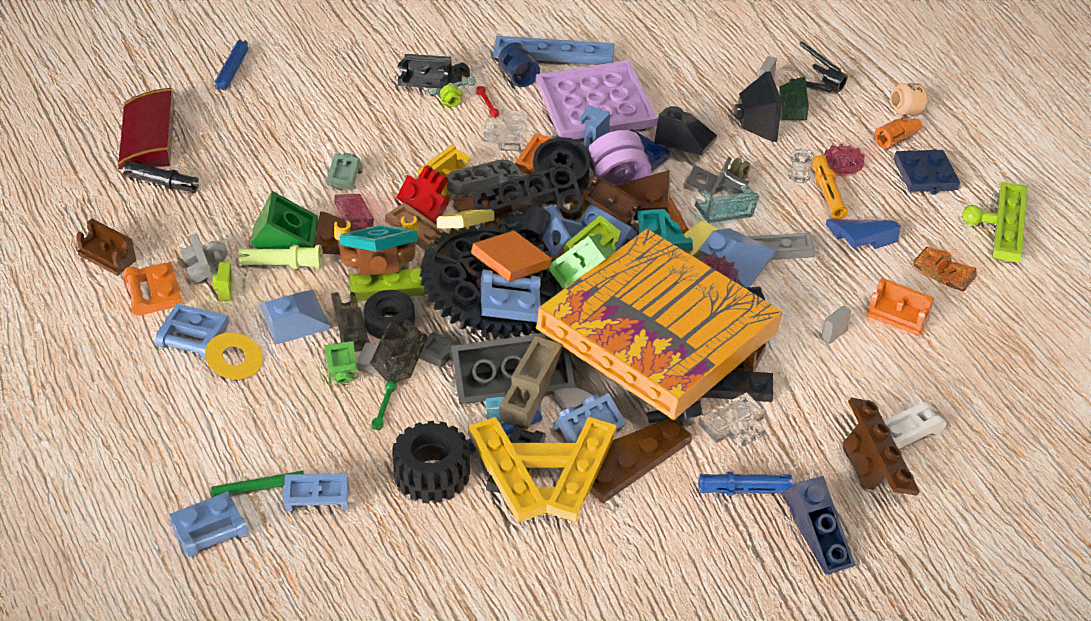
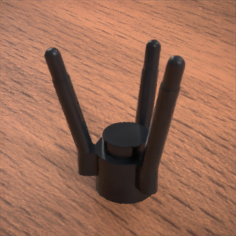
[790,41,848,93]

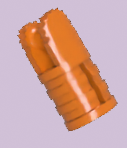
[874,117,922,149]

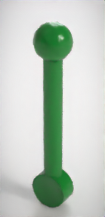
[372,381,397,430]

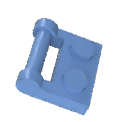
[481,270,541,322]
[155,303,229,358]
[169,491,249,558]

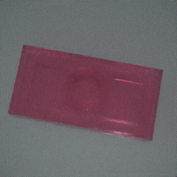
[334,194,374,228]

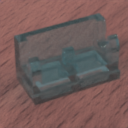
[694,185,760,223]

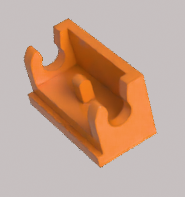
[867,278,934,336]

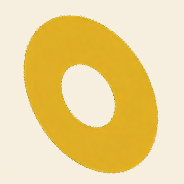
[205,333,263,380]

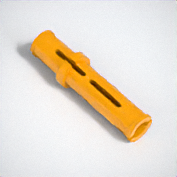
[811,155,848,219]

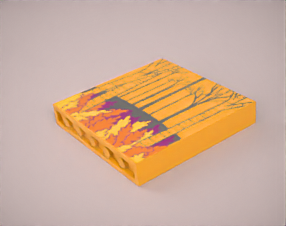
[536,229,783,420]

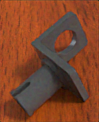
[687,157,749,196]

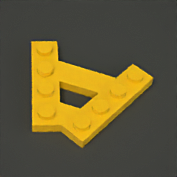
[468,417,617,522]

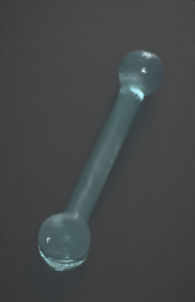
[428,76,476,96]

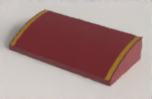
[118,88,175,170]

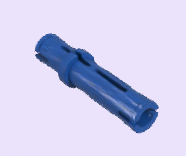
[698,471,793,496]

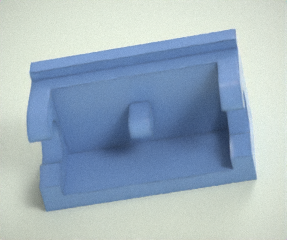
[580,105,610,150]
[283,473,350,511]

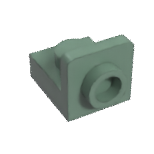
[326,153,364,190]

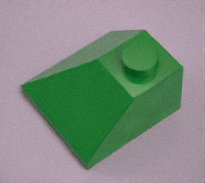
[250,191,318,249]

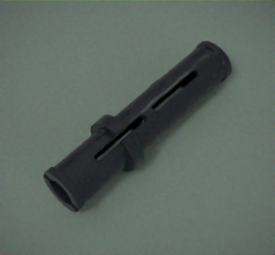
[123,160,199,193]

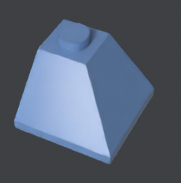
[699,228,776,287]
[260,289,330,344]

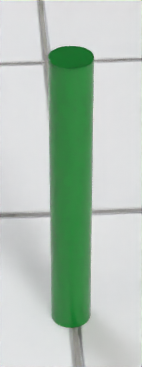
[211,470,304,497]

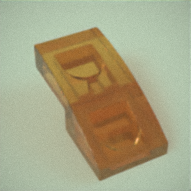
[913,246,977,291]

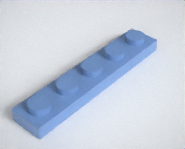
[494,36,615,65]

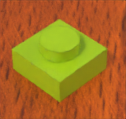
[213,262,234,301]

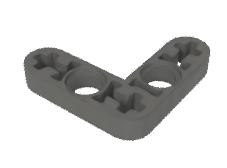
[447,159,541,213]

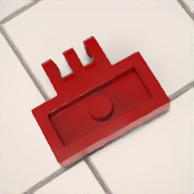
[396,165,450,223]

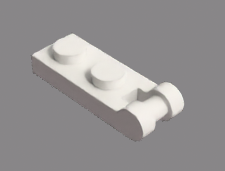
[884,402,947,449]

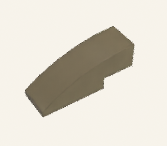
[500,336,562,429]

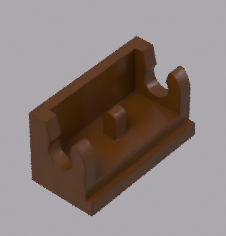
[581,175,643,226]
[76,218,137,276]

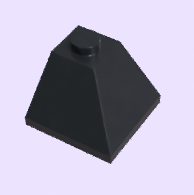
[734,71,782,142]
[654,106,717,156]

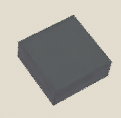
[417,332,456,368]

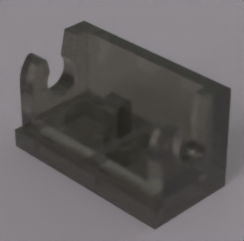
[331,292,369,352]
[370,320,428,383]

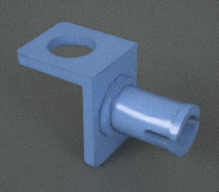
[543,205,583,257]

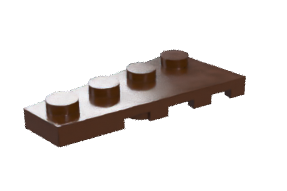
[563,418,692,503]

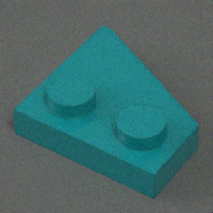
[637,209,693,251]

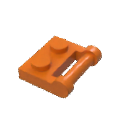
[123,262,183,315]

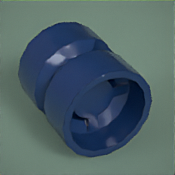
[498,42,540,87]

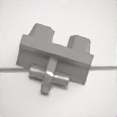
[180,233,228,284]

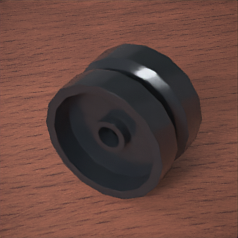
[533,137,591,204]

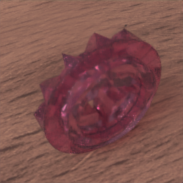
[824,143,865,174]

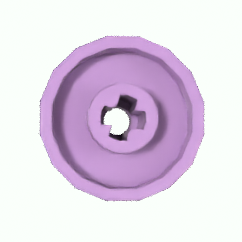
[588,130,651,185]

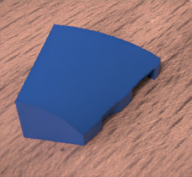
[826,219,901,249]

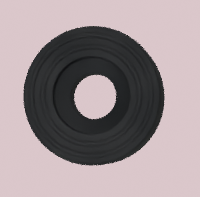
[364,290,415,340]

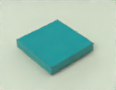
[339,225,418,251]

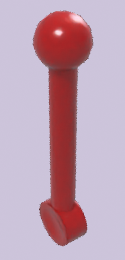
[476,86,499,118]

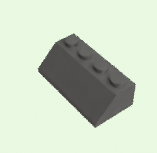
[449,333,575,404]

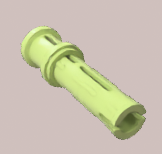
[238,245,323,269]

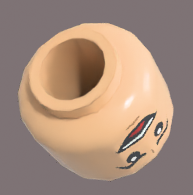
[890,83,928,115]

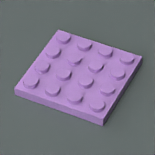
[536,60,658,140]

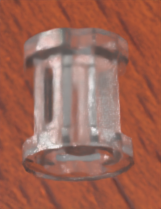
[788,149,814,183]

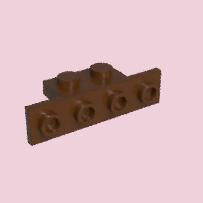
[842,397,920,496]

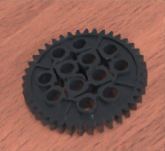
[420,223,565,339]

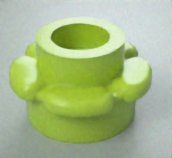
[440,84,463,107]

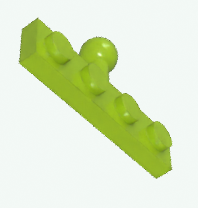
[962,182,1028,263]

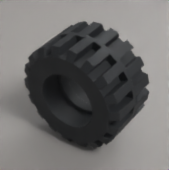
[392,421,470,503]

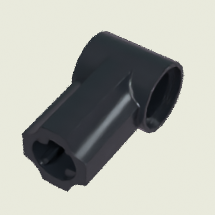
[497,206,551,243]

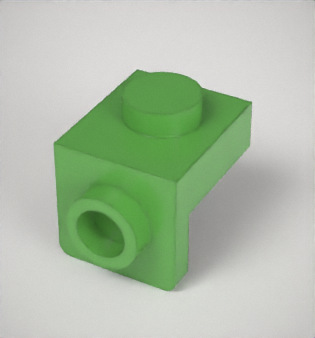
[324,341,358,383]

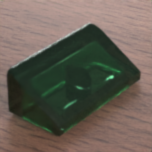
[779,77,809,120]

